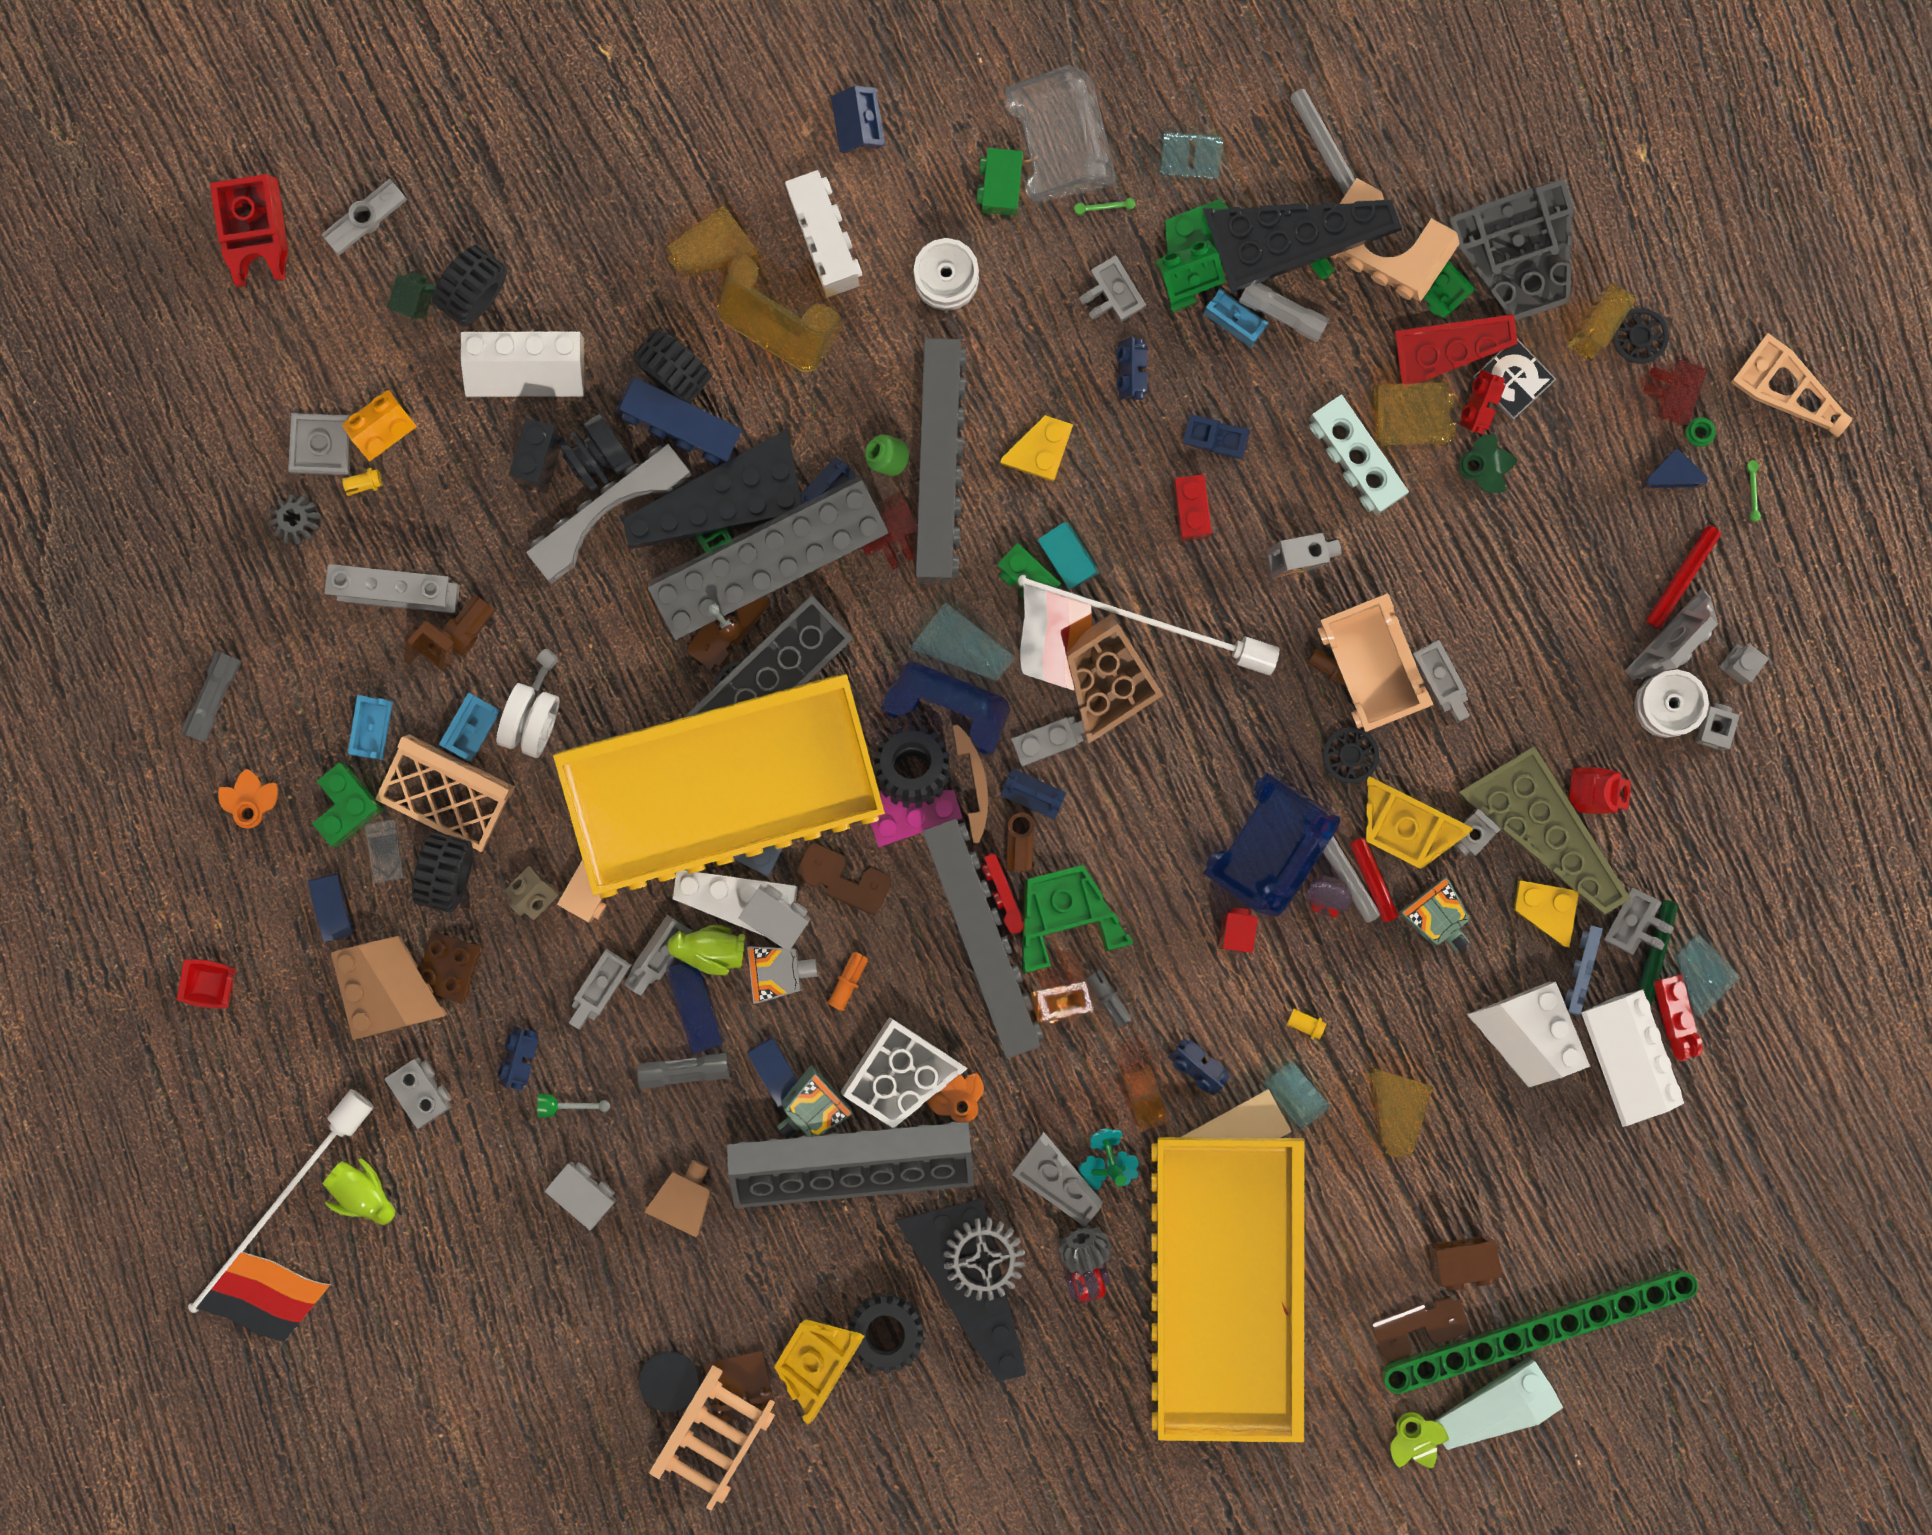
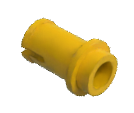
[342,468,383,496]
[1286,1008,1327,1040]

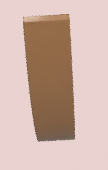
[953,725,988,844]

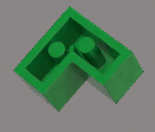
[312,762,384,848]

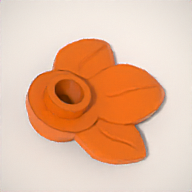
[218,769,278,829]
[926,1072,984,1123]

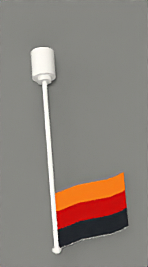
[1018,575,1280,691]
[188,1089,374,1341]

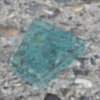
[1675,934,1741,1018]

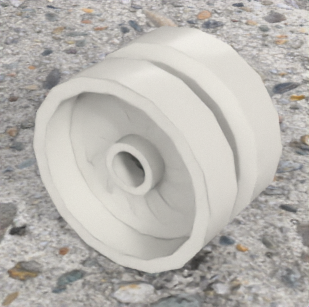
[913,238,979,311]
[1634,669,1709,738]
[496,683,559,758]

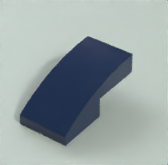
[1183,414,1250,460]
[308,873,354,942]
[746,1037,798,1107]

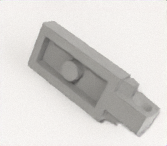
[1412,640,1470,723]
[1011,716,1085,767]
[624,915,692,996]
[569,949,632,1030]

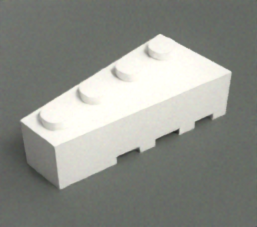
[785,170,863,298]
[673,870,798,937]

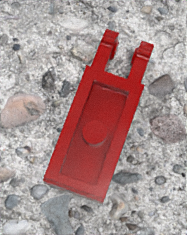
[981,853,1023,934]
[1654,974,1703,1062]

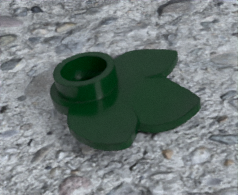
[1458,435,1517,493]

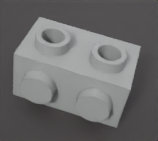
[738,885,810,952]
[384,1058,452,1129]
[544,1162,617,1230]

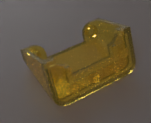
[717,251,843,372]

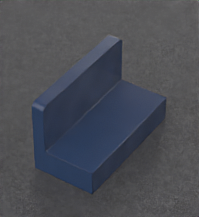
[831,86,885,153]

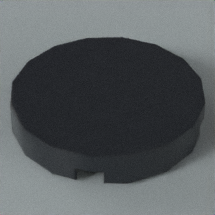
[639,1351,699,1412]

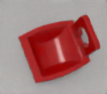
[1568,767,1631,814]
[176,959,236,1009]

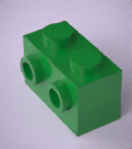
[997,543,1061,600]

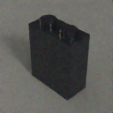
[509,418,563,494]

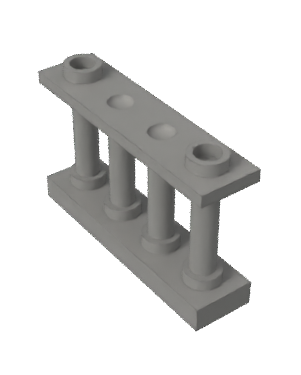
[324,564,460,614]

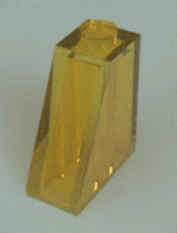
[667,205,761,277]
[1370,1068,1433,1159]

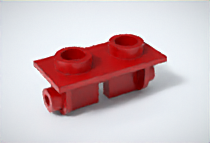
[1459,369,1506,434]

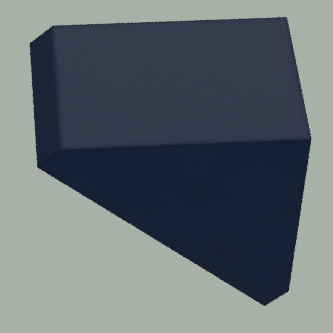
[1642,448,1708,489]

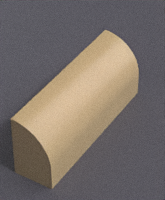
[1182,1089,1292,1138]

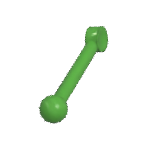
[1074,198,1136,216]
[1746,460,1761,522]

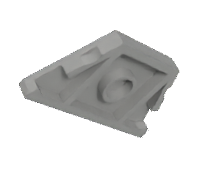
[1625,589,1718,680]

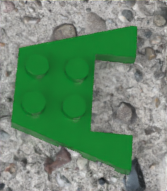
[1165,199,1228,314]
[1022,865,1133,974]

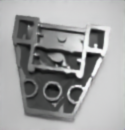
[1449,178,1573,321]

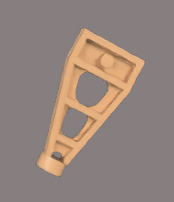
[1731,333,1853,437]

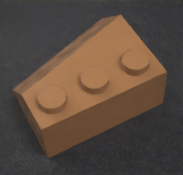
[1066,614,1163,744]
[331,936,448,1040]

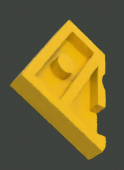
[1000,415,1073,482]
[1513,881,1578,948]

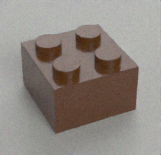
[1427,1235,1502,1291]

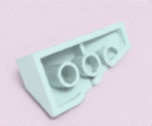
[1434,1357,1563,1450]

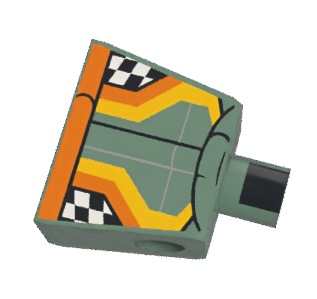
[1398,877,1470,952]
[777,1065,853,1139]

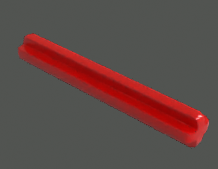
[1646,525,1721,629]

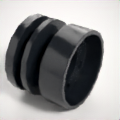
[557,413,634,492]

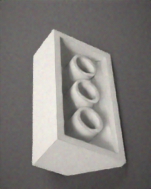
[461,332,584,397]
[1581,990,1684,1127]

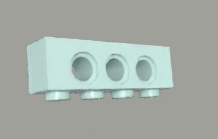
[1309,394,1409,516]

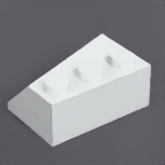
[1467,982,1590,1087]
[841,1017,968,1128]

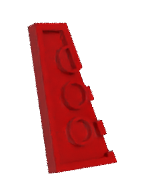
[1394,314,1518,390]

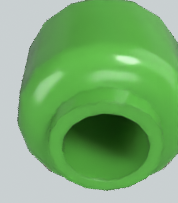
[865,434,909,476]

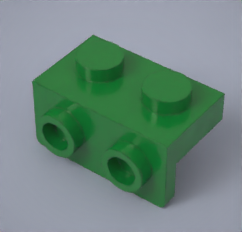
[1424,260,1476,318]

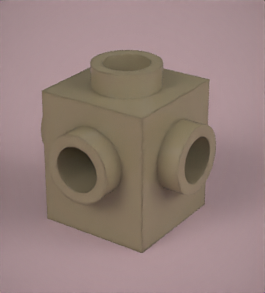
[504,866,559,920]

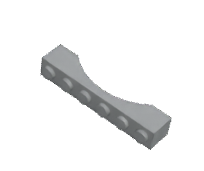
[526,444,692,584]

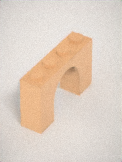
[1330,178,1460,302]

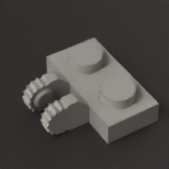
[1079,255,1146,322]
[1604,888,1674,955]

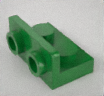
[1155,240,1226,303]

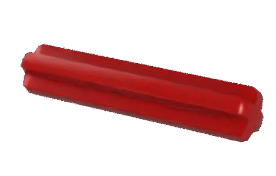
[1350,838,1398,922]

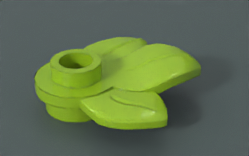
[1390,1412,1449,1468]

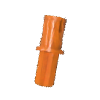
[827,952,868,1012]

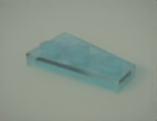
[909,602,1016,681]

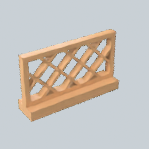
[375,734,515,852]

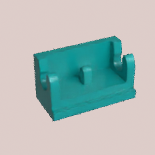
[1038,522,1100,590]

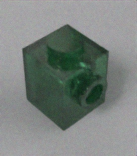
[387,271,436,319]

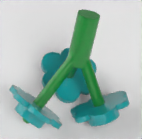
[1078,1128,1139,1190]

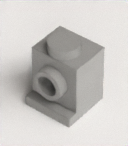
[1719,644,1769,685]
[1694,703,1740,751]
[1453,809,1501,856]

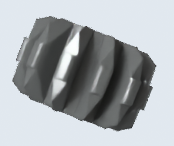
[269,494,321,545]
[1059,1225,1111,1275]

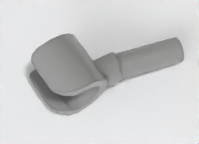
[532,649,558,691]

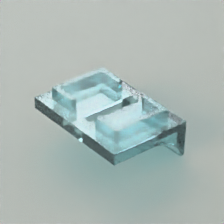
[1161,132,1223,178]

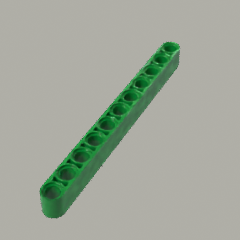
[1380,1269,1698,1394]

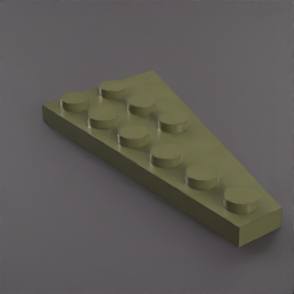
[1457,746,1631,915]

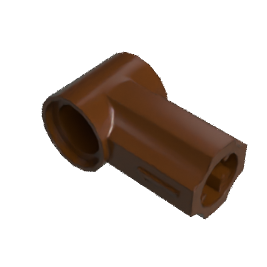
[442,594,496,657]
[1006,812,1035,871]

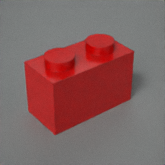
[1173,474,1212,541]
[1218,908,1258,953]

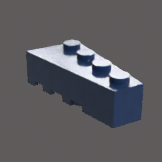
[613,377,742,465]

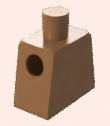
[645,1160,713,1237]

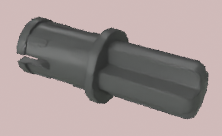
[1085,969,1131,1027]

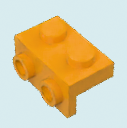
[342,390,417,462]

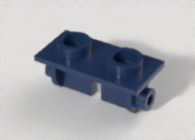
[1116,337,1147,400]
[800,457,857,504]
[1000,768,1067,820]
[497,1026,539,1090]
[1168,1038,1230,1096]

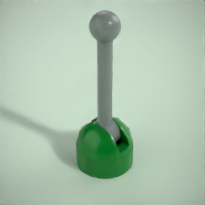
[537,1094,610,1118]

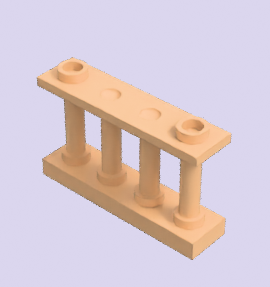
[649,1365,775,1511]

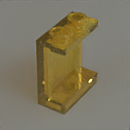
[1567,282,1636,361]
[1374,383,1456,448]

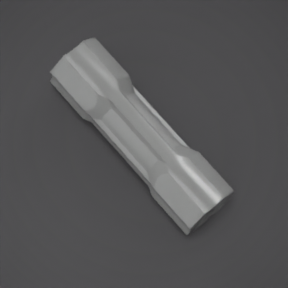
[1239,283,1329,342]

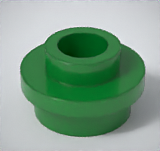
[1685,417,1716,447]

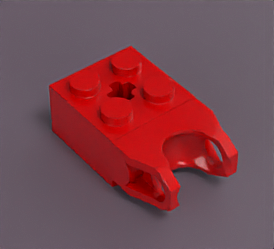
[210,174,289,287]

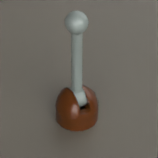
[707,604,741,641]

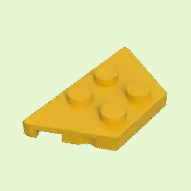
[1366,776,1473,869]
[774,1319,865,1424]

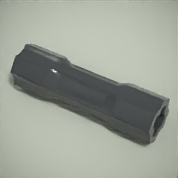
[181,650,242,743]
[637,1053,730,1089]

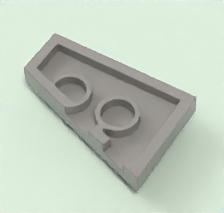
[1012,1132,1103,1227]

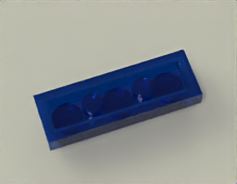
[666,962,723,1054]

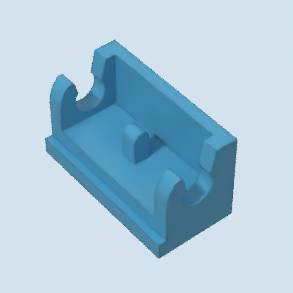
[1203,288,1269,348]
[439,693,501,762]
[348,695,393,760]

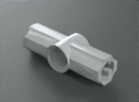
[321,179,407,255]

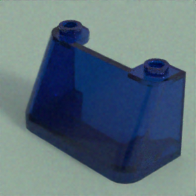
[881,662,1010,757]
[1203,773,1340,917]

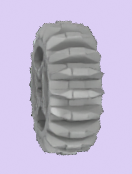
[944,1218,1025,1301]

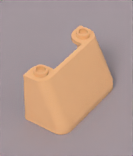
[1318,593,1433,732]

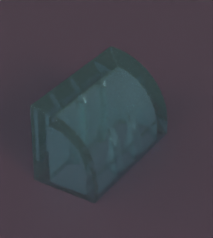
[1262,1060,1331,1128]

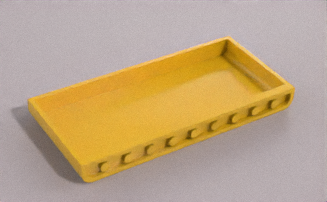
[553,674,885,898]
[1152,1137,1304,1442]

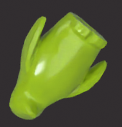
[667,925,745,975]
[322,1158,395,1225]

